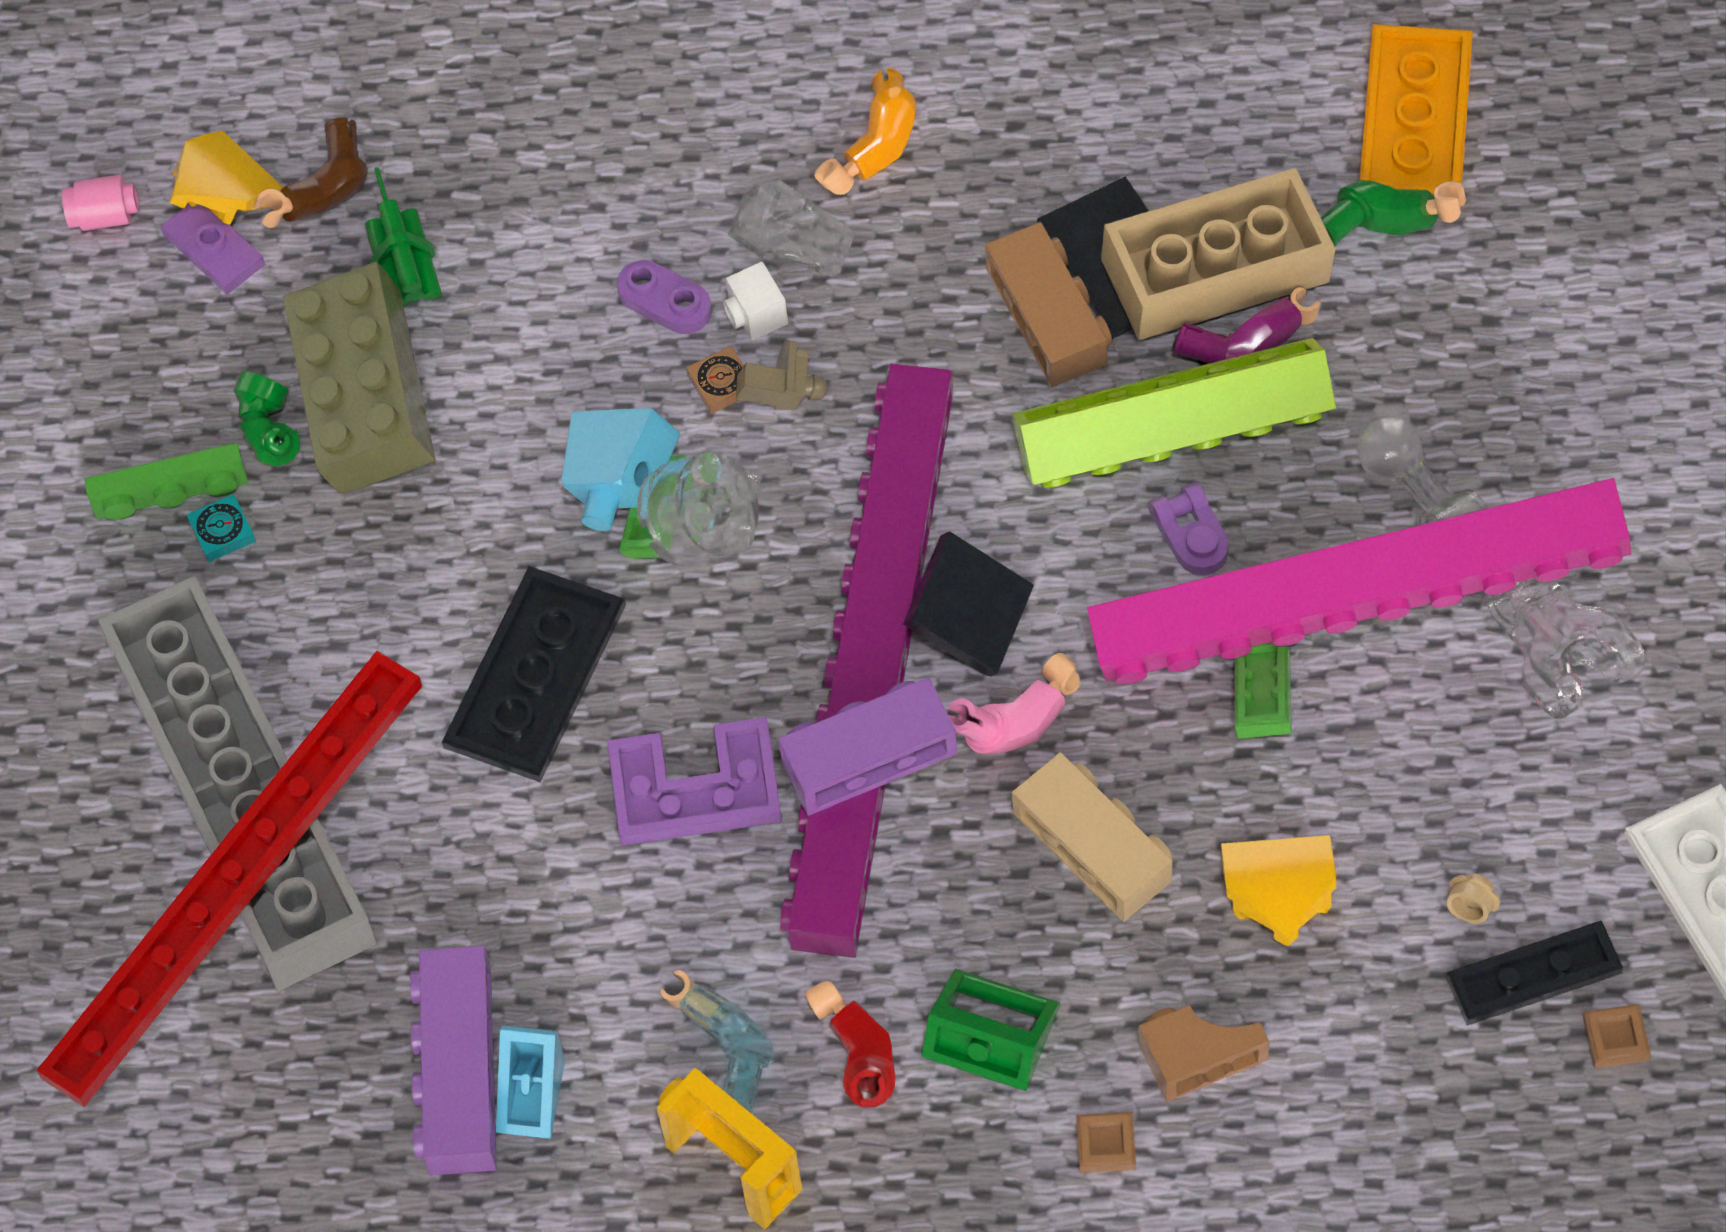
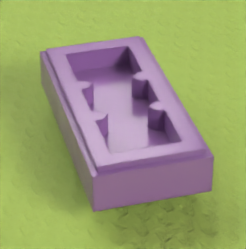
[160,204,265,295]

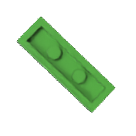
[84,443,249,520]

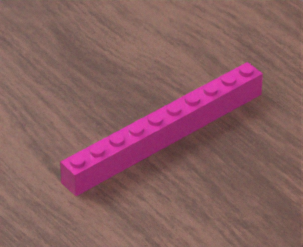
[1087,478,1631,684]

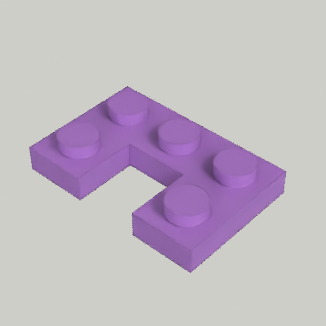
[607,717,782,846]

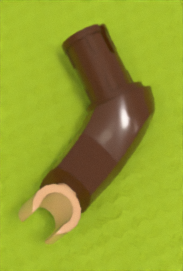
[253,117,368,228]

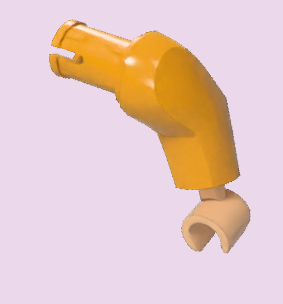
[814,68,917,195]

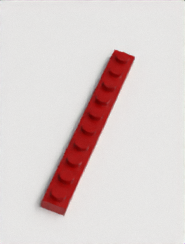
[36,650,422,1107]

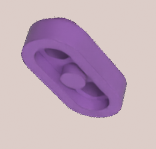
[617,260,712,334]

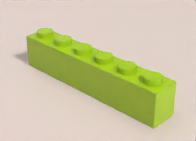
[1011,338,1336,488]

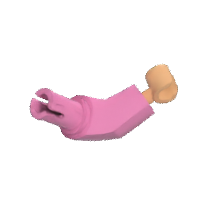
[947,653,1080,754]

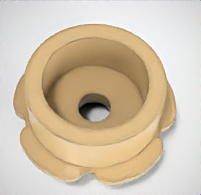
[1446,873,1500,924]

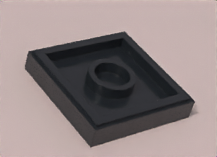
[903,531,1034,677]

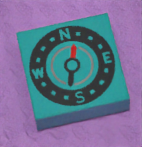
[186,493,256,563]

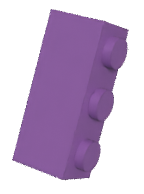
[778,677,957,816]

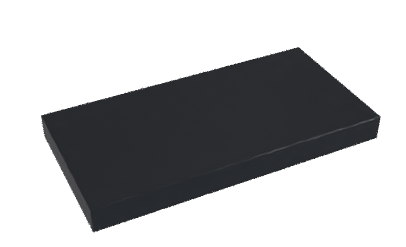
[442,566,626,783]

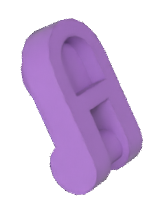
[1148,481,1229,576]

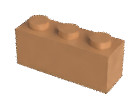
[985,222,1112,388]

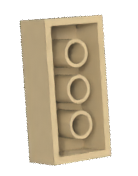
[1101,167,1335,340]

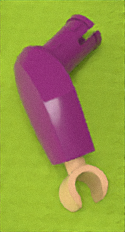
[1174,287,1321,364]

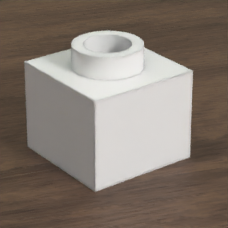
[723,261,788,341]

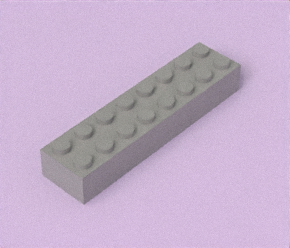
[98,576,377,992]

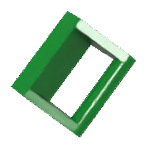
[921,969,1060,1091]

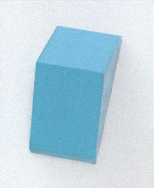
[496,1025,565,1139]

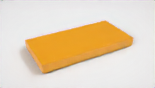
[1360,24,1473,196]

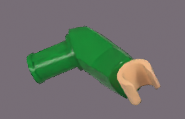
[1320,180,1466,247]

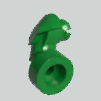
[233,371,300,466]

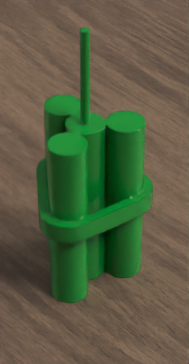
[364,167,442,307]

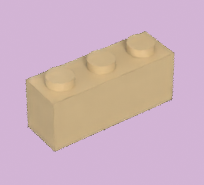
[1012,752,1173,922]

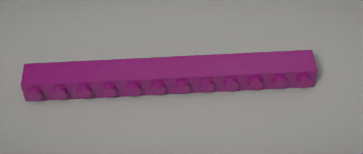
[780,363,954,958]

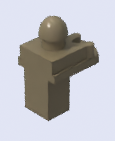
[736,340,828,410]

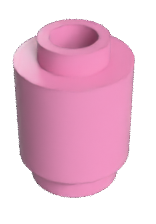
[62,174,140,231]

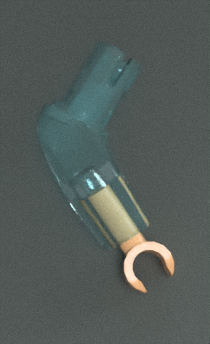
[660,970,774,1114]

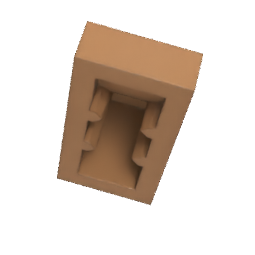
[1139,1005,1269,1102]

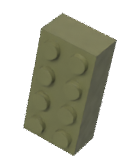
[283,261,436,494]

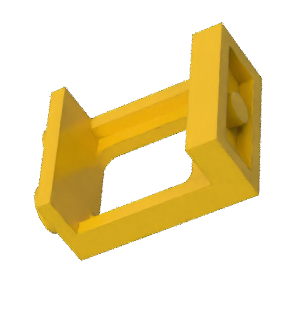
[656,1067,803,1230]

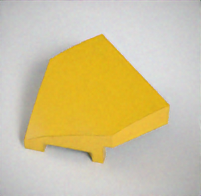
[170,131,283,225]
[1221,835,1336,947]

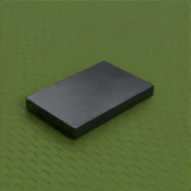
[1037,176,1149,339]

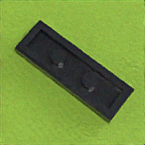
[1446,920,1623,1026]

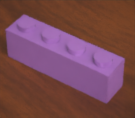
[410,945,497,1176]

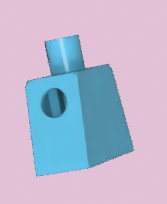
[562,408,680,531]

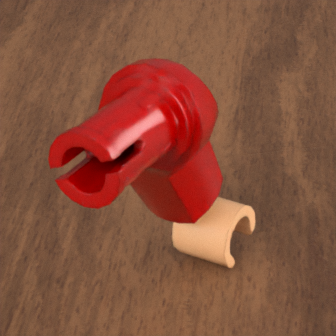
[805,981,896,1108]

